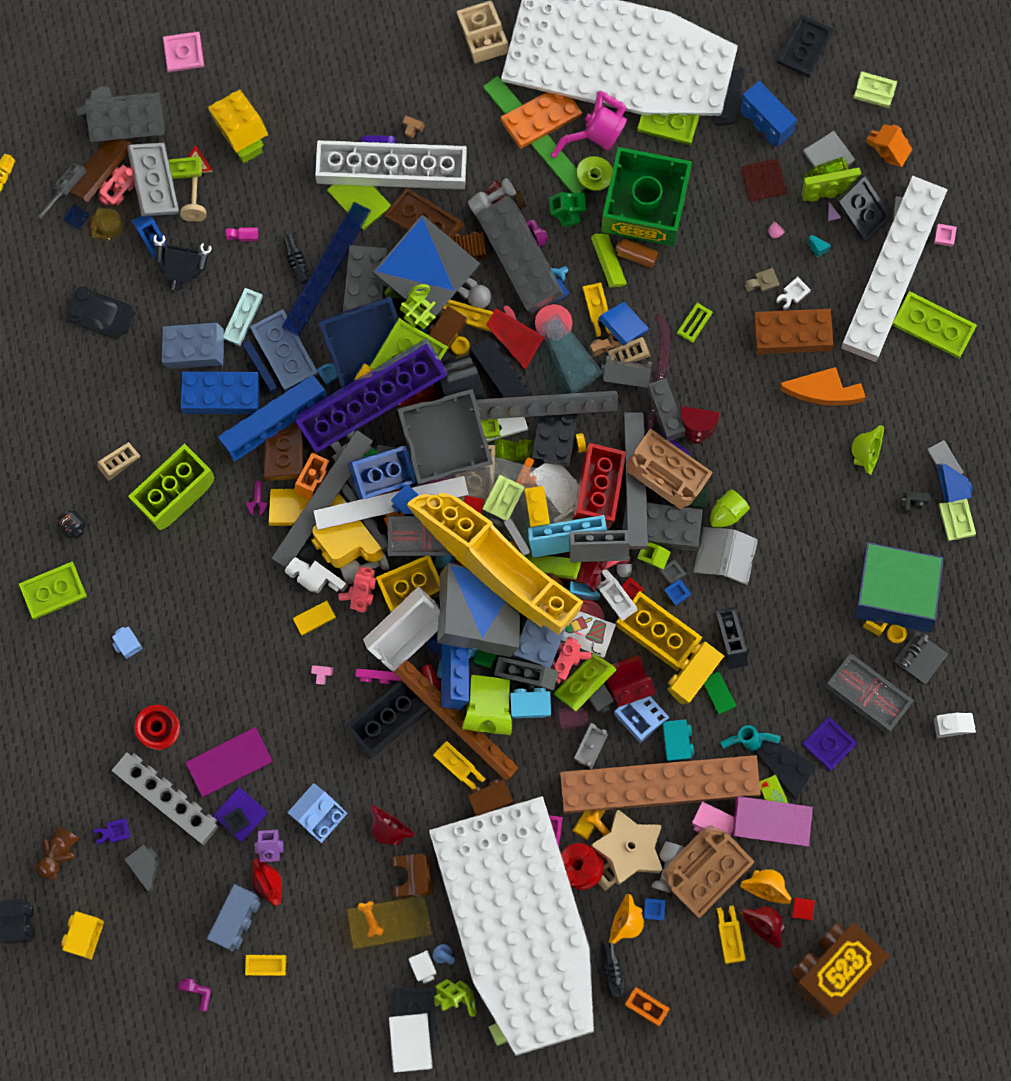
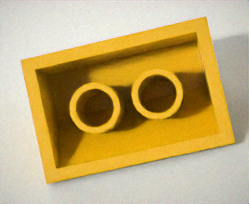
[667,642,724,704]

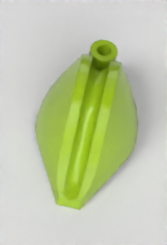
[851,425,884,475]

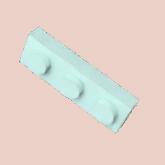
[224,288,263,346]

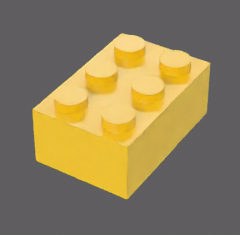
[208,90,268,152]
[376,556,440,613]

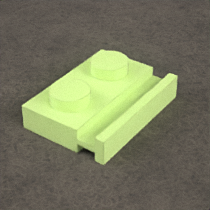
[854,72,897,108]
[483,475,525,521]
[939,499,976,542]

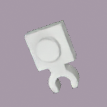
[776,277,811,310]

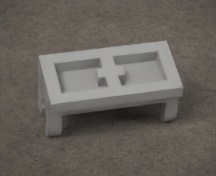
[574,723,608,769]

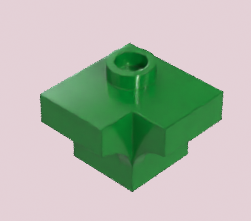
[549,192,586,228]

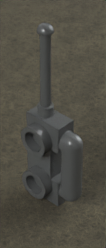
[38,163,87,219]

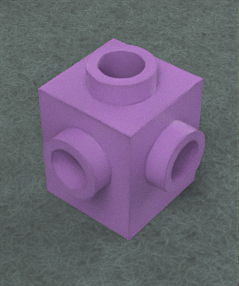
[255,830,284,862]

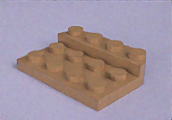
[627,428,713,509]
[663,826,754,918]

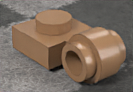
[588,333,622,358]

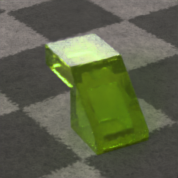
[806,157,849,178]
[495,439,535,461]

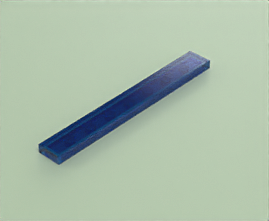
[282,202,371,336]

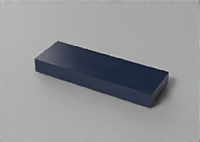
[243,341,278,395]

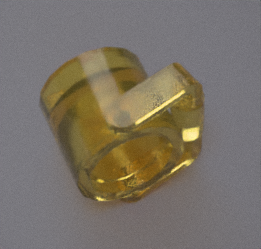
[90,208,123,241]

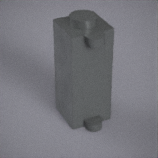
[600,355,652,388]

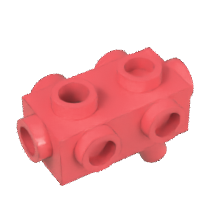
[98,165,135,206]
[339,567,376,612]
[551,637,591,684]

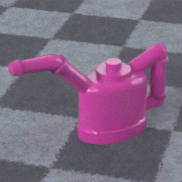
[550,90,627,158]

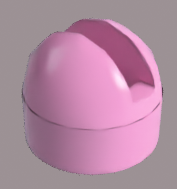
[768,222,785,238]

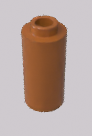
[615,238,659,269]

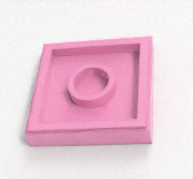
[163,32,204,72]

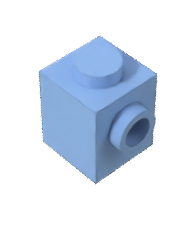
[112,626,143,659]

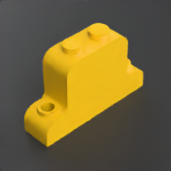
[311,494,383,568]

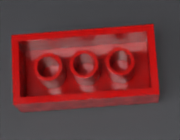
[572,443,626,529]

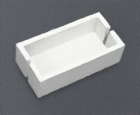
[363,587,440,672]

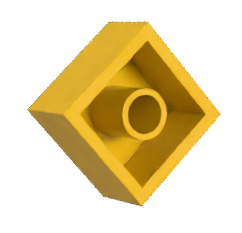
[61,911,104,960]

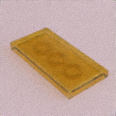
[346,895,432,949]

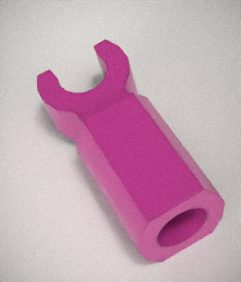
[226,228,258,241]

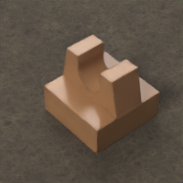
[403,116,425,138]

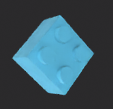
[511,688,551,719]

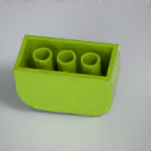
[128,444,214,530]

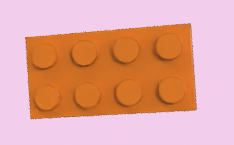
[500,92,582,149]

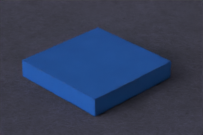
[598,302,649,346]

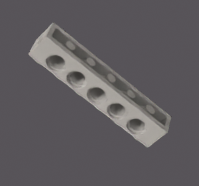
[112,753,219,845]

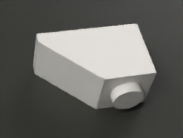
[934,713,976,738]

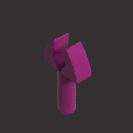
[246,481,268,517]

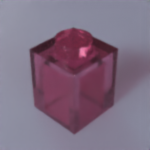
[558,706,588,731]

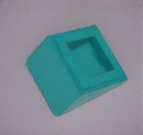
[808,235,831,257]

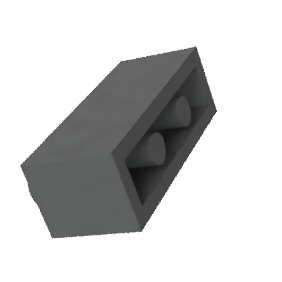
[647,378,685,441]
[569,530,630,562]
[494,657,558,690]

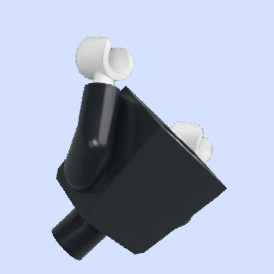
[153,235,211,291]

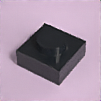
[223,807,251,835]

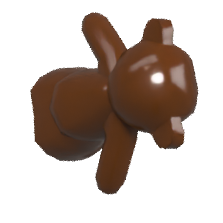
[34,826,80,880]

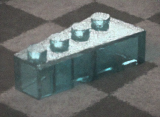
[541,313,603,394]

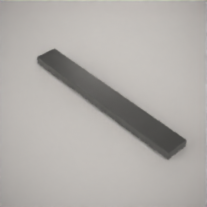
[624,412,648,549]
[271,430,373,568]

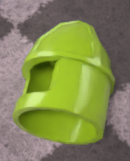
[710,489,750,528]

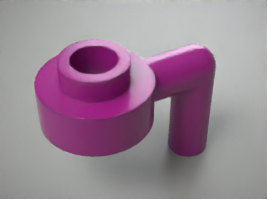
[526,220,548,247]
[177,978,211,1012]

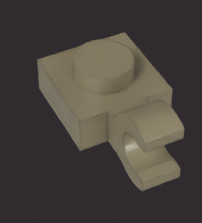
[745,268,780,292]

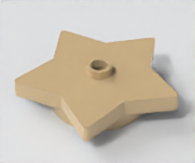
[591,810,663,885]

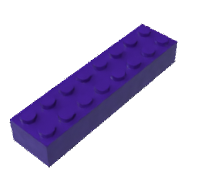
[296,338,447,453]

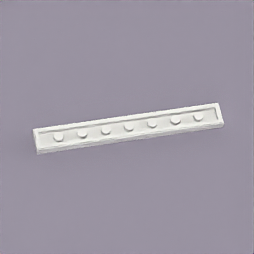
[314,476,469,530]

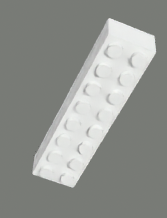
[315,141,466,190]

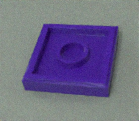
[802,716,857,771]
[213,787,268,842]

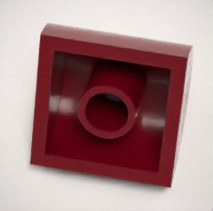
[680,406,720,444]

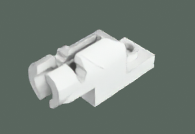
[285,557,348,593]
[597,570,638,621]

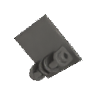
[894,631,948,685]

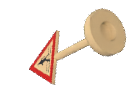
[180,145,213,221]

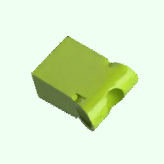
[462,675,512,735]

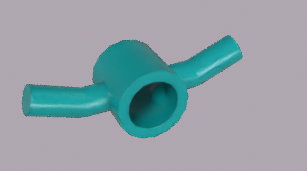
[720,725,780,751]

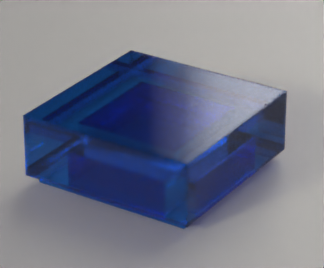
[63,204,89,230]

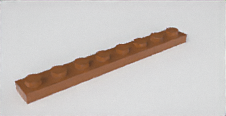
[394,660,519,781]

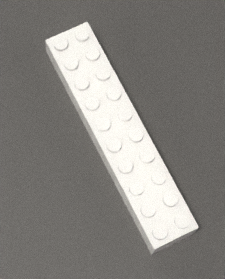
[841,176,948,362]

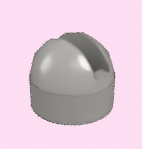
[616,564,632,577]

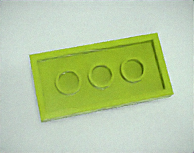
[892,291,977,359]

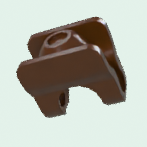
[391,854,433,897]

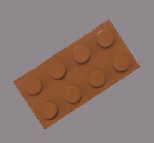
[753,309,833,354]

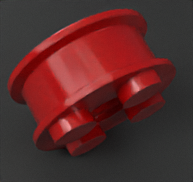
[135,705,180,750]
[561,843,604,890]

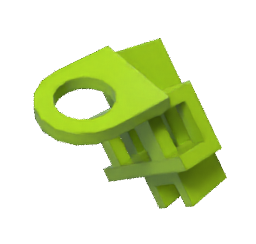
[400,284,436,329]
[434,979,476,1017]

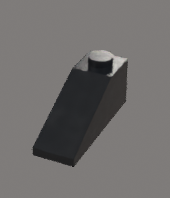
[716,607,748,669]

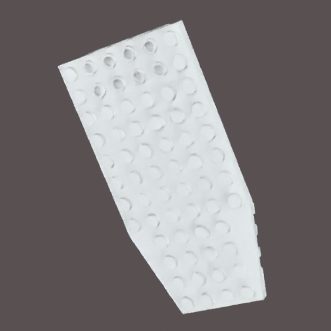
[501,0,738,116]
[429,796,594,1055]

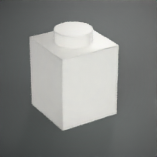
[409,951,437,984]

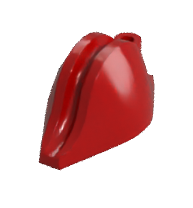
[252,858,282,906]

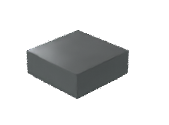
[659,559,686,585]

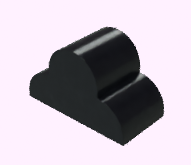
[438,353,485,400]

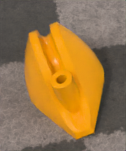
[740,869,791,904]
[609,894,644,944]

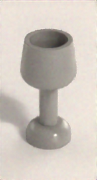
[468,178,516,216]
[340,551,389,584]
[651,841,684,893]

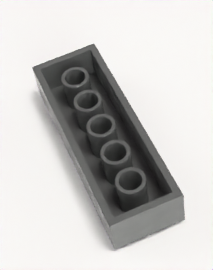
[477,196,565,314]

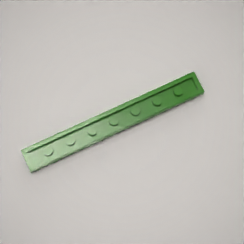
[483,76,586,193]

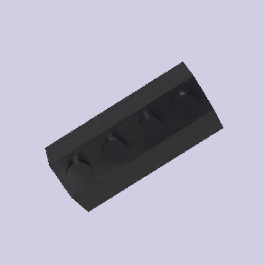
[345,680,431,759]

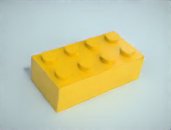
[616,591,702,672]

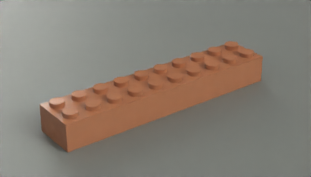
[560,755,761,814]

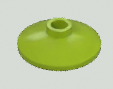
[577,156,613,191]

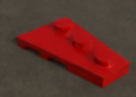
[486,308,544,370]

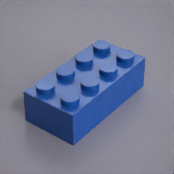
[181,372,260,414]

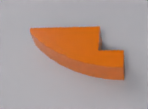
[780,367,866,406]

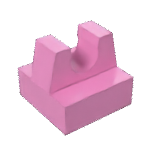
[934,224,957,247]
[311,665,333,684]

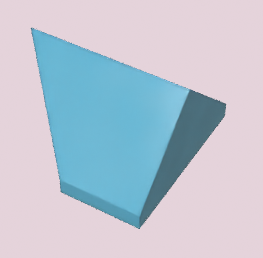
[570,581,600,601]

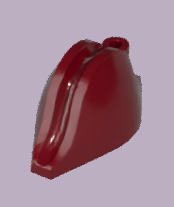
[370,805,415,846]
[740,906,785,949]

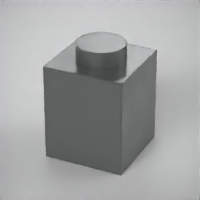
[588,684,614,714]

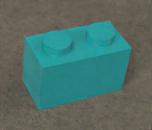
[662,719,694,763]

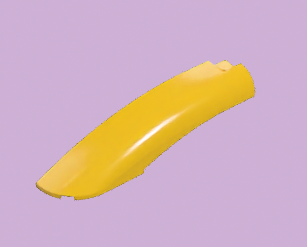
[407,493,583,635]

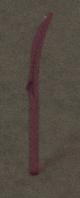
[644,314,670,437]

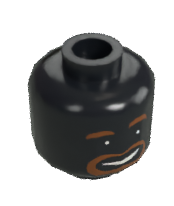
[57,510,86,539]

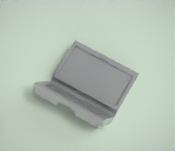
[693,527,758,585]

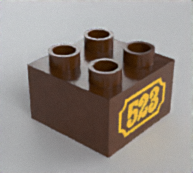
[790,922,890,1020]

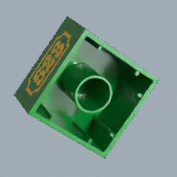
[602,147,692,247]

